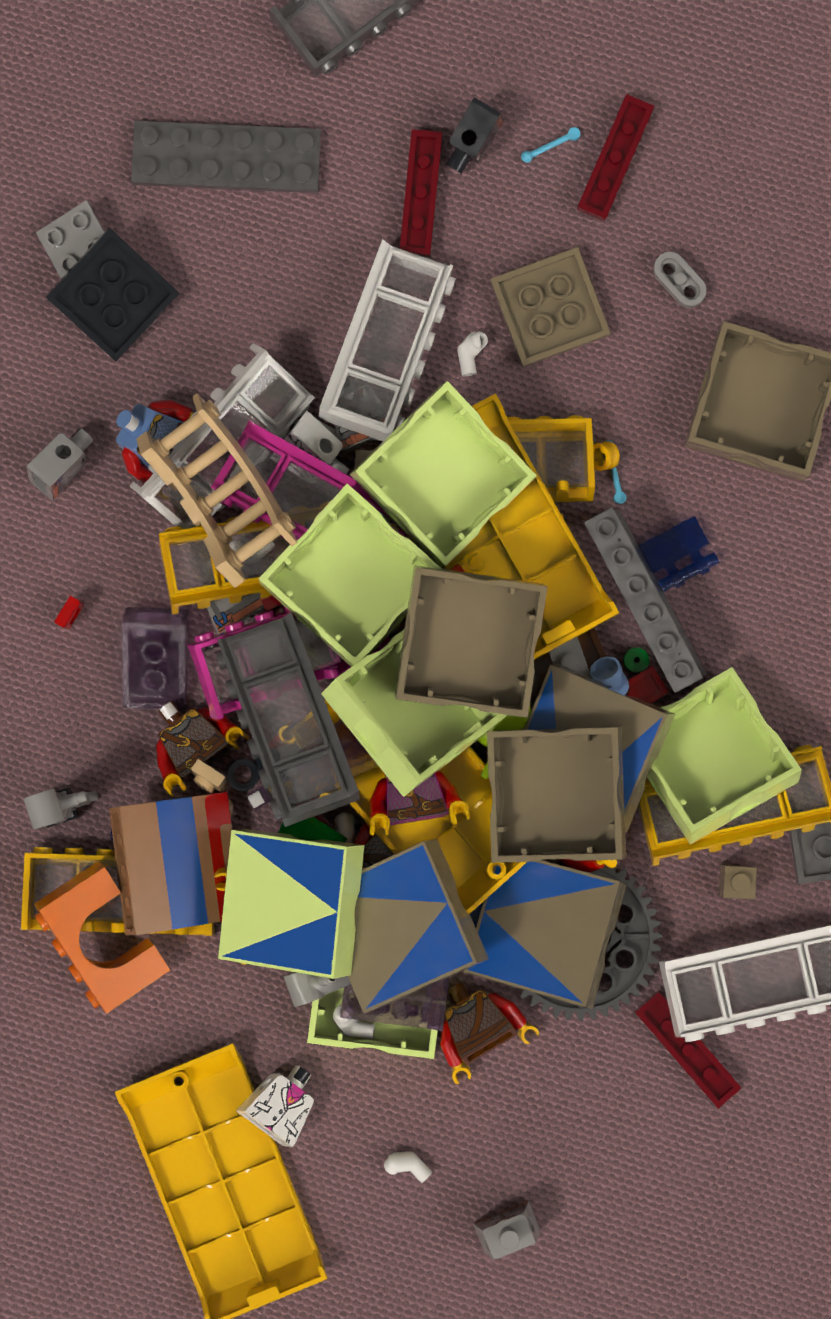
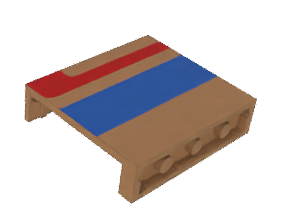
[109,792,233,935]

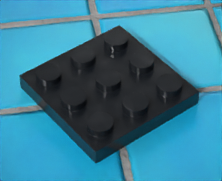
[45,227,180,361]

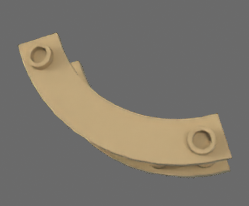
[136,393,297,588]

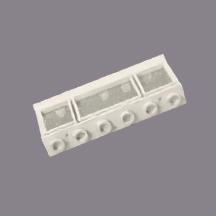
[319,239,456,441]
[130,343,315,529]
[659,925,831,1042]

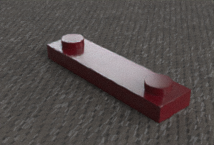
[577,94,654,222]
[400,129,442,258]
[634,991,742,1109]

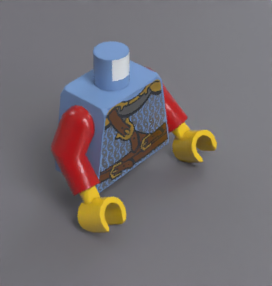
[116,399,194,499]

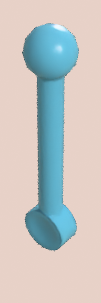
[521,127,580,163]
[605,440,626,504]

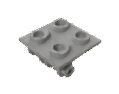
[36,200,105,278]

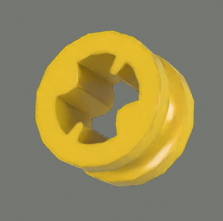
[593,441,620,471]

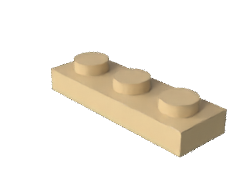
[191,759,229,794]

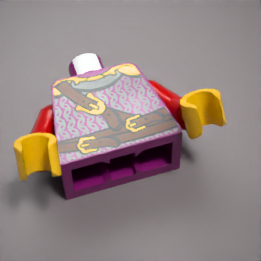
[369,770,470,835]

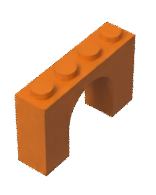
[34,861,170,1014]

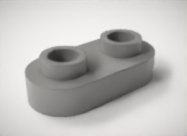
[653,252,706,308]

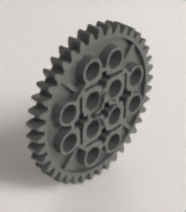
[512,859,662,1021]

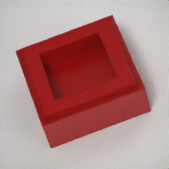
[54,595,84,630]

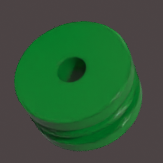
[623,648,649,673]

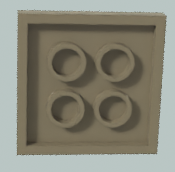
[490,247,611,368]

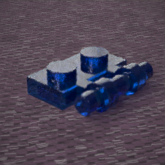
[639,516,720,592]

